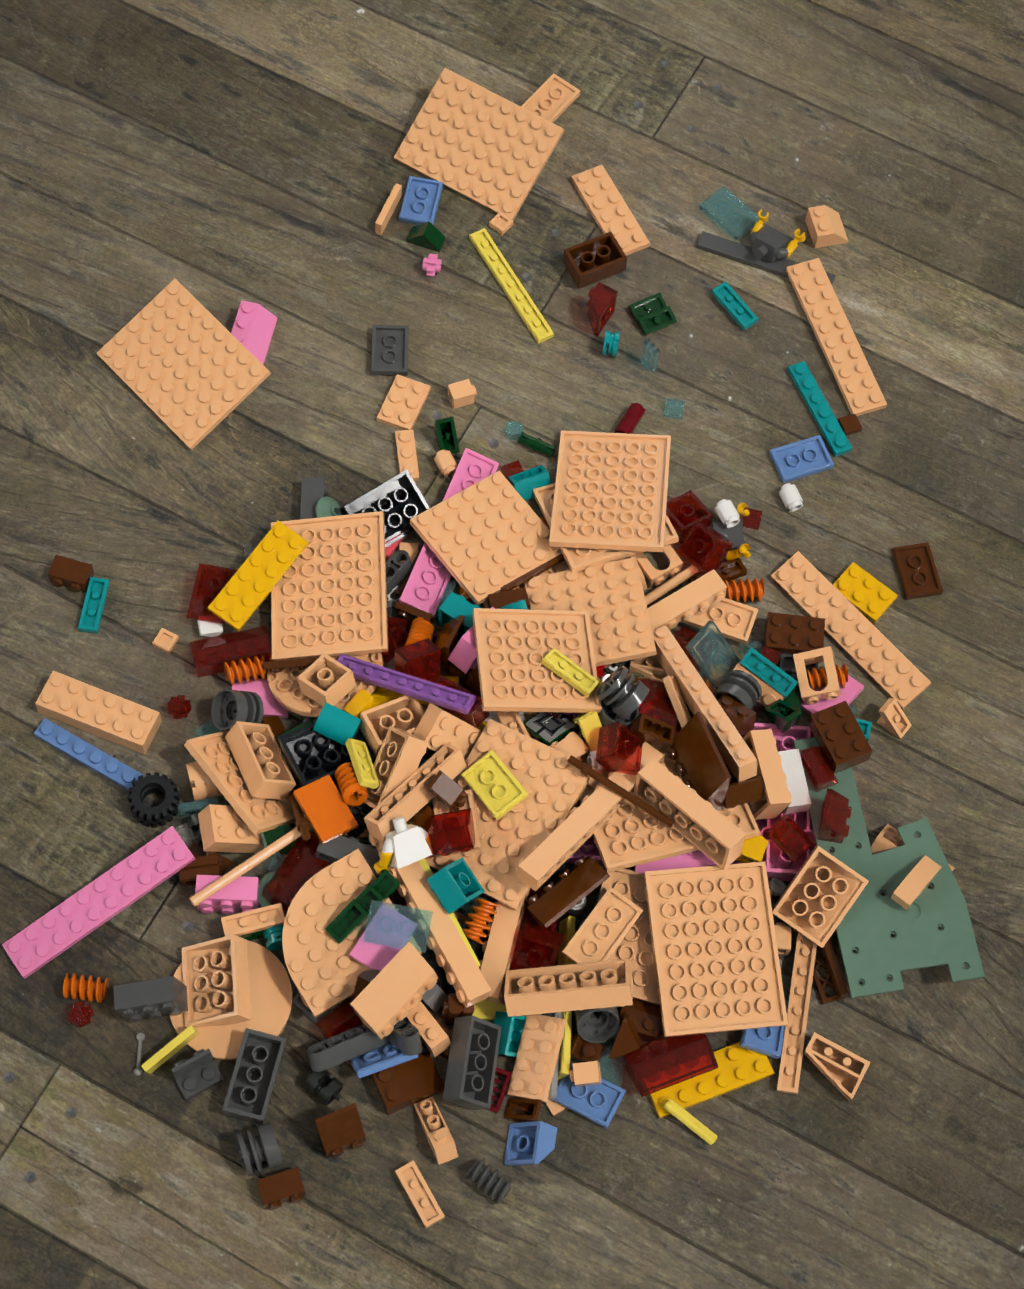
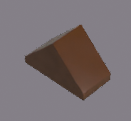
[609,1014,642,1059]
[504,1098,542,1123]

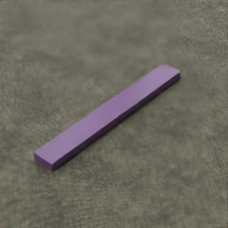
[336,654,476,715]

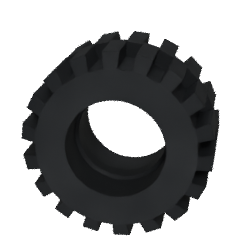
[128,772,180,828]

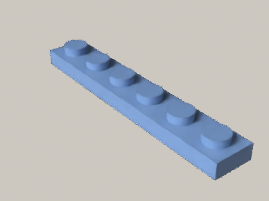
[33,718,144,791]

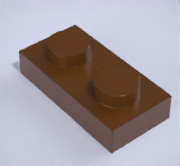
[394,600,434,624]

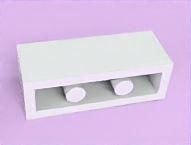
[778,749,811,814]

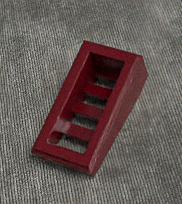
[488,1067,512,1113]

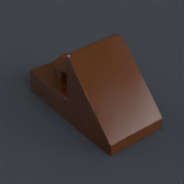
[570,1034,604,1062]

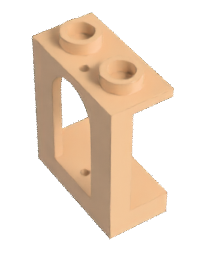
[634,545,683,588]
[793,646,842,704]

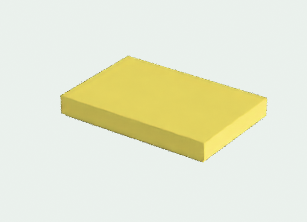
[461,750,529,821]

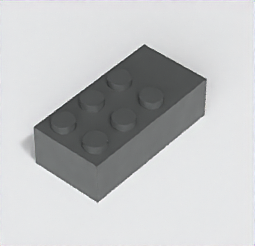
[442,1015,502,1110]
[222,1028,286,1124]

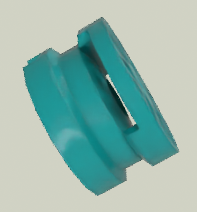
[602,330,620,357]
[263,924,284,951]

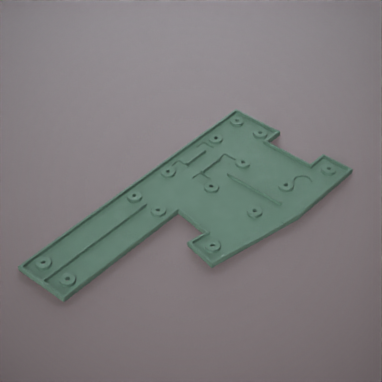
[793,737,985,999]

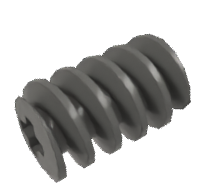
[465,1159,512,1205]

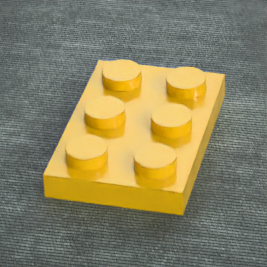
[833,562,898,624]

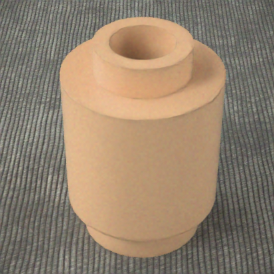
[434,450,458,478]

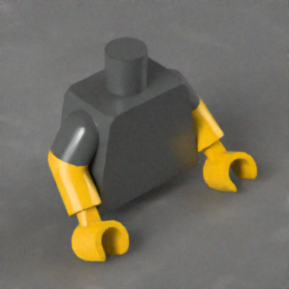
[750,209,806,262]
[700,503,752,561]

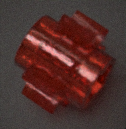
[167,695,191,719]
[67,1001,94,1027]

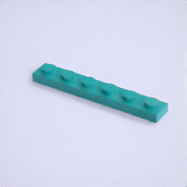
[788,361,852,457]

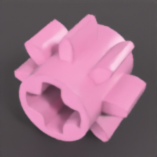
[422,254,442,276]

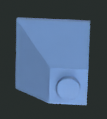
[504,1121,557,1166]

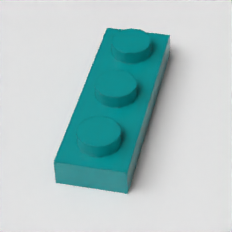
[711,282,759,331]
[78,577,110,634]
[740,647,798,698]

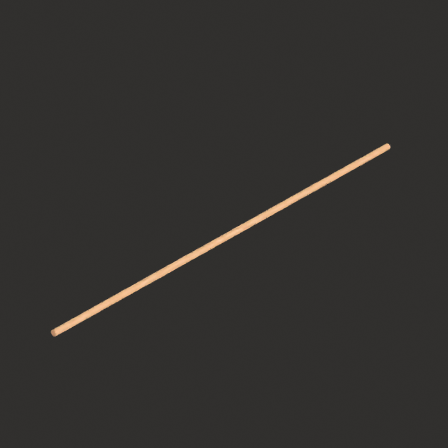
[189,564,699,907]

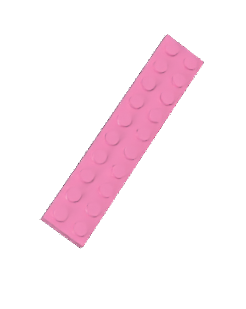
[398,448,499,619]
[2,826,195,979]

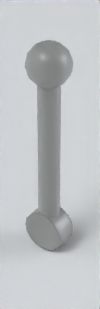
[134,1033,145,1076]

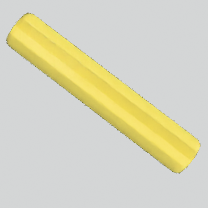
[663,1099,717,1145]

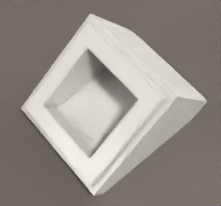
[197,615,223,638]

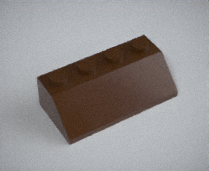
[525,856,610,928]

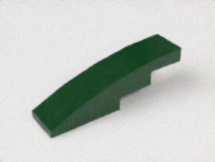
[325,869,401,944]

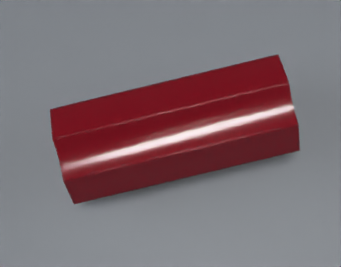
[614,402,645,434]

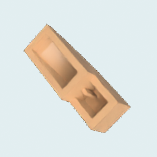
[891,855,942,910]

